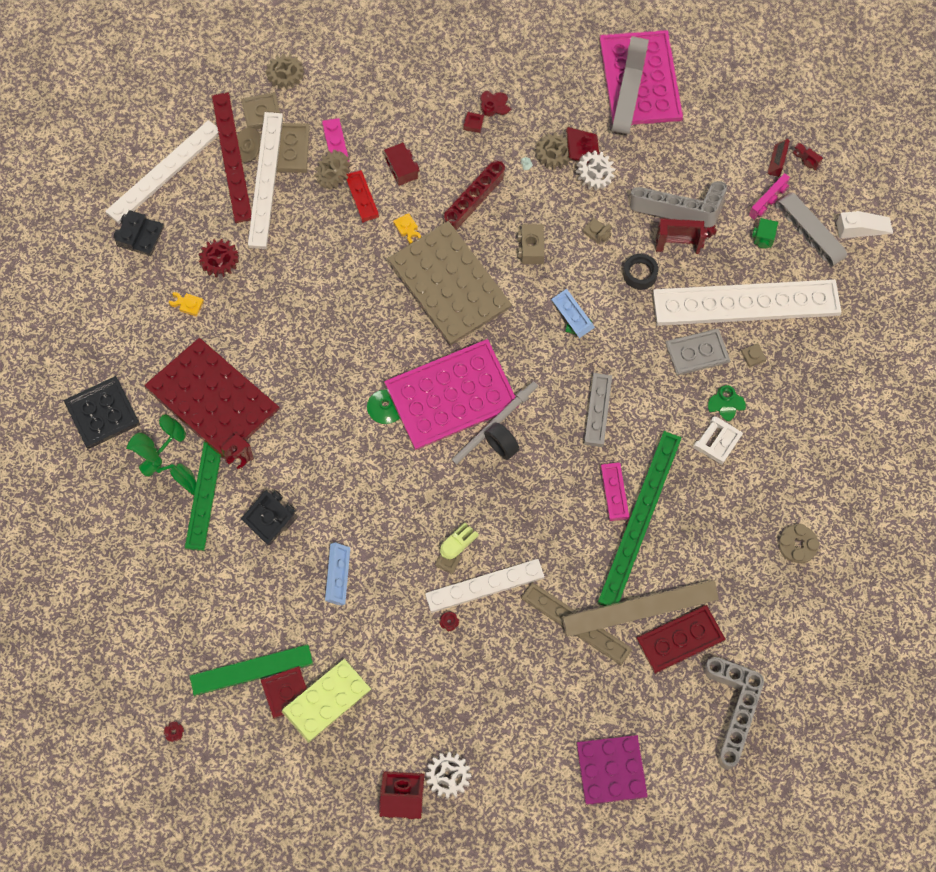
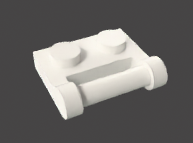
[693,416,743,465]

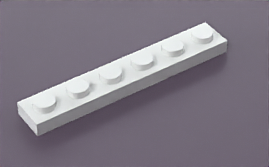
[425,559,544,613]

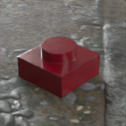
[463,112,485,133]

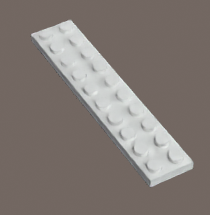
[653,280,841,326]

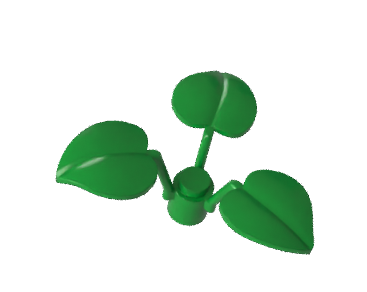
[126,414,196,496]

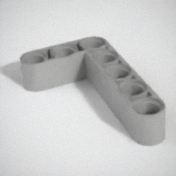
[612,36,649,134]
[630,181,727,227]
[704,657,764,770]

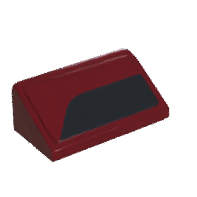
[767,139,790,177]

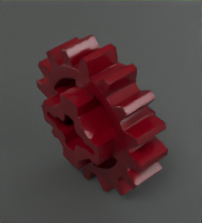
[199,239,239,278]

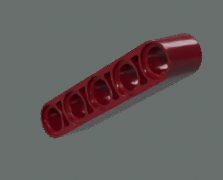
[444,160,505,230]

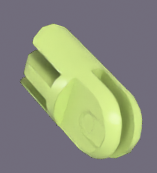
[440,523,479,559]

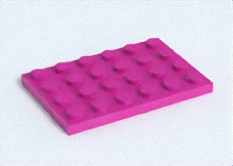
[599,30,683,125]
[384,339,519,451]

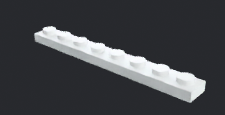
[248,112,283,249]
[105,120,219,224]

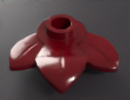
[480,90,512,116]

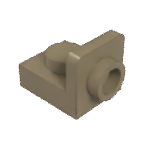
[582,218,612,245]

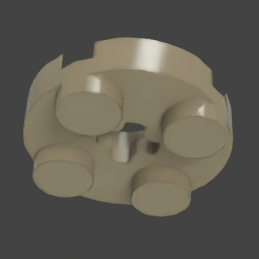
[779,524,820,563]

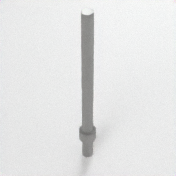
[451,381,538,465]

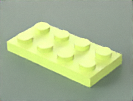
[282,659,371,743]

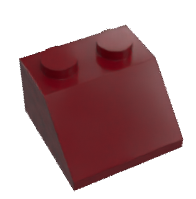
[379,771,425,819]

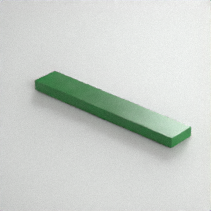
[185,442,221,551]
[189,644,314,696]

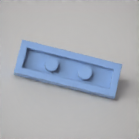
[552,289,595,338]
[325,542,350,605]

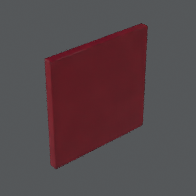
[566,127,600,163]

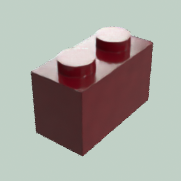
[384,142,420,186]

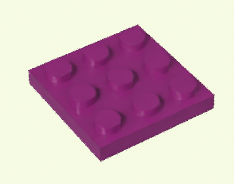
[576,735,648,805]

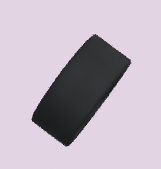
[623,253,659,290]
[484,423,519,460]

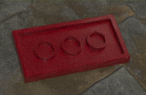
[636,605,726,674]

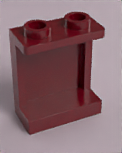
[656,218,708,254]

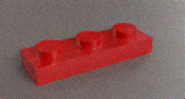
[345,170,379,223]

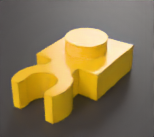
[393,213,421,244]
[168,292,204,317]

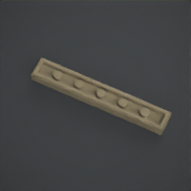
[521,582,632,666]

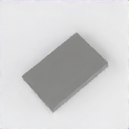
[665,328,730,376]

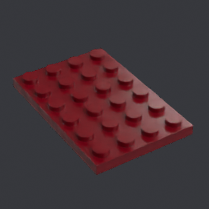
[144,337,280,459]

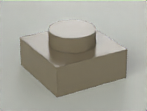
[741,344,767,368]

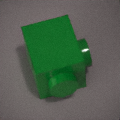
[752,218,778,249]

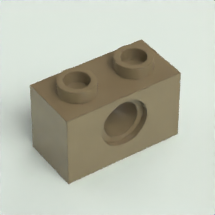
[518,224,545,264]

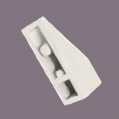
[836,211,893,239]

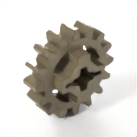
[266,53,304,90]
[535,132,572,170]
[315,150,351,189]

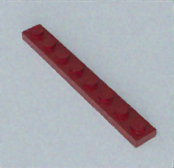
[211,92,252,223]

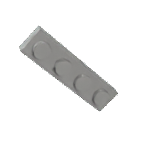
[584,373,612,447]

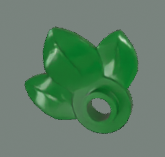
[708,385,746,422]

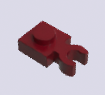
[792,142,823,171]

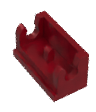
[221,433,254,469]

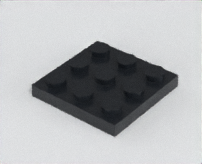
[63,376,140,450]

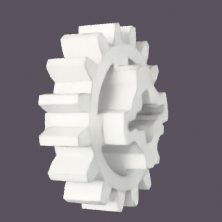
[576,151,615,191]
[426,752,471,799]

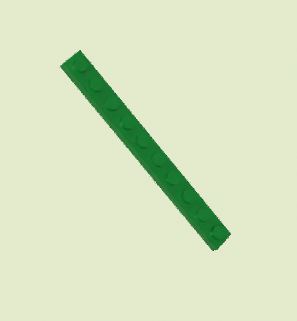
[597,431,682,606]

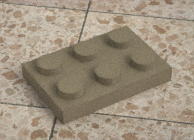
[276,123,310,173]

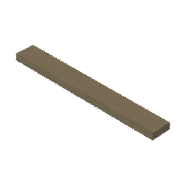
[562,580,719,637]

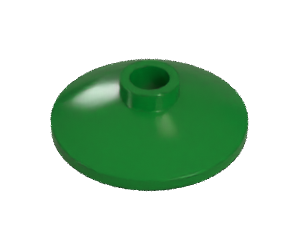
[367,389,400,424]

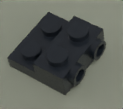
[114,210,165,256]
[241,490,298,545]

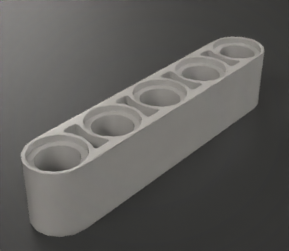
[776,192,847,267]

